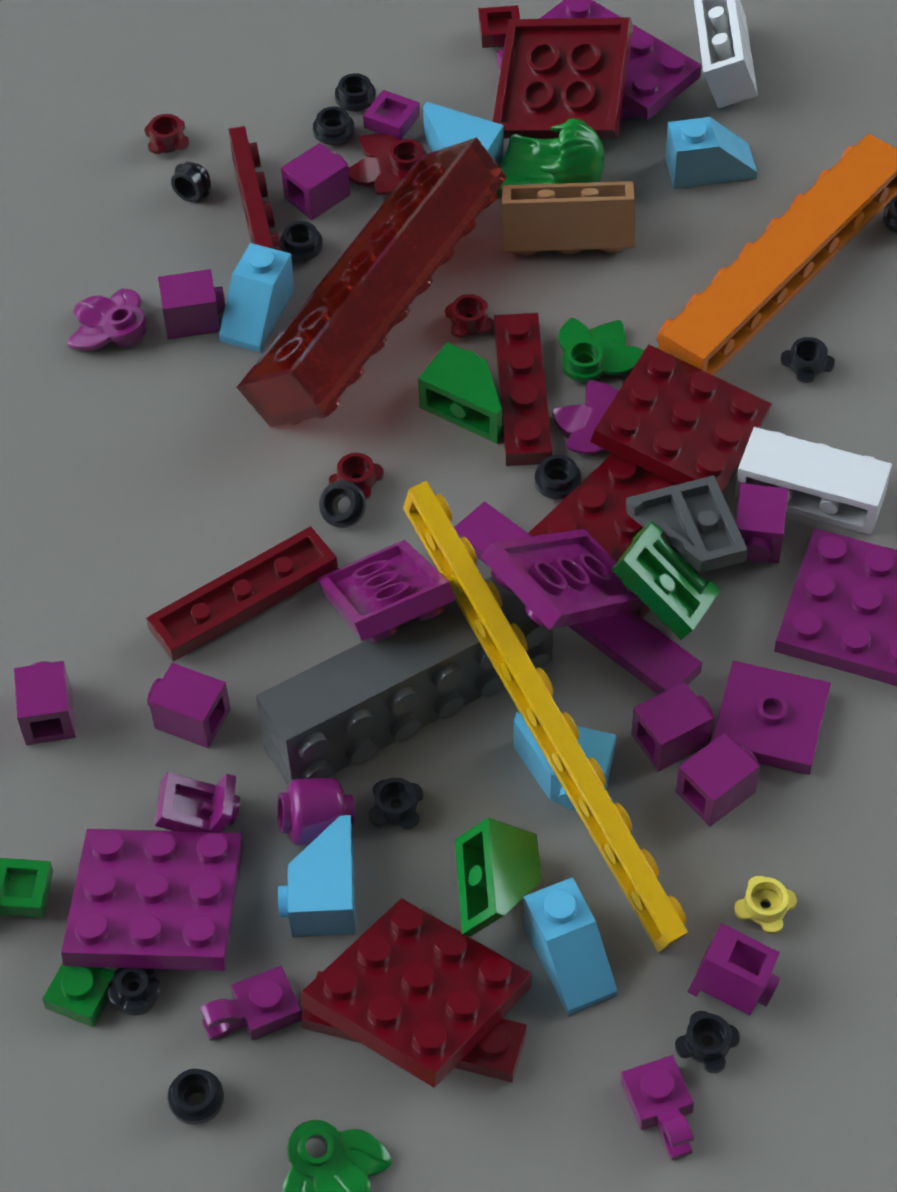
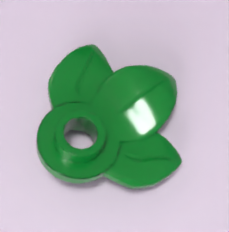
[558,317,645,382]
[283,1120,392,1192]

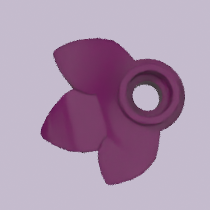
[66,288,146,350]
[552,380,619,455]

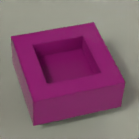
[363,90,420,140]

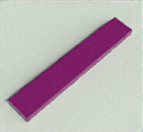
[454,501,702,695]

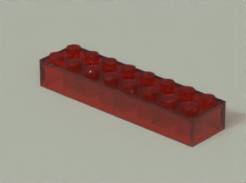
[236,137,507,427]

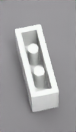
[694,0,758,109]
[734,427,892,535]

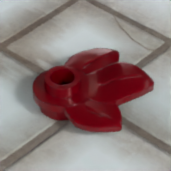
[349,134,428,195]

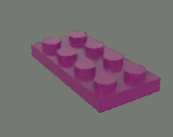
[539,0,702,120]
[480,529,644,630]
[317,540,456,641]

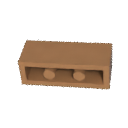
[502,181,635,255]

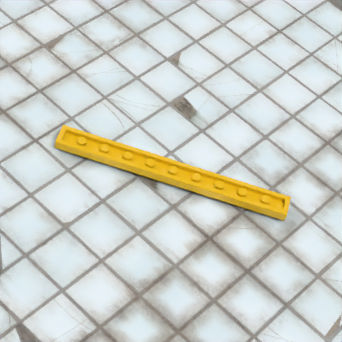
[403,481,688,953]

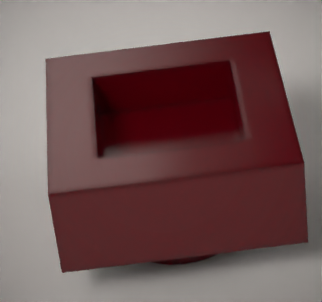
[478,5,520,48]

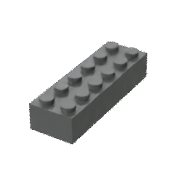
[256,577,553,785]

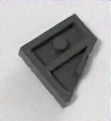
[626,475,748,573]

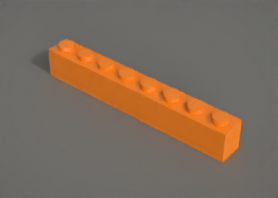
[657,133,897,375]

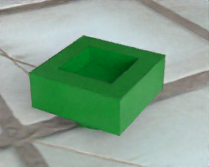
[0,858,54,918]
[42,963,115,1027]

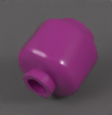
[277,778,355,846]

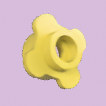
[734,876,797,934]

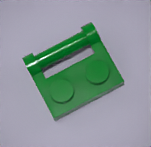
[611,521,721,640]

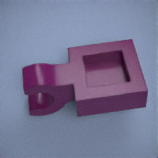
[200,966,302,1041]
[620,1055,694,1160]

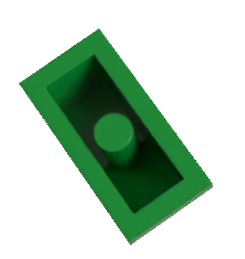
[418,342,502,444]
[455,817,541,937]

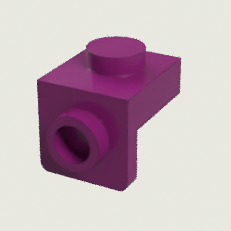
[154,772,240,832]

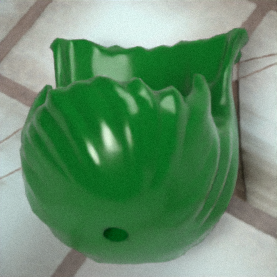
[492,118,604,199]

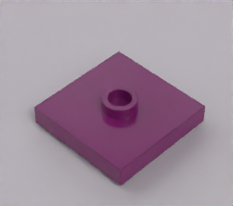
[711,660,831,775]

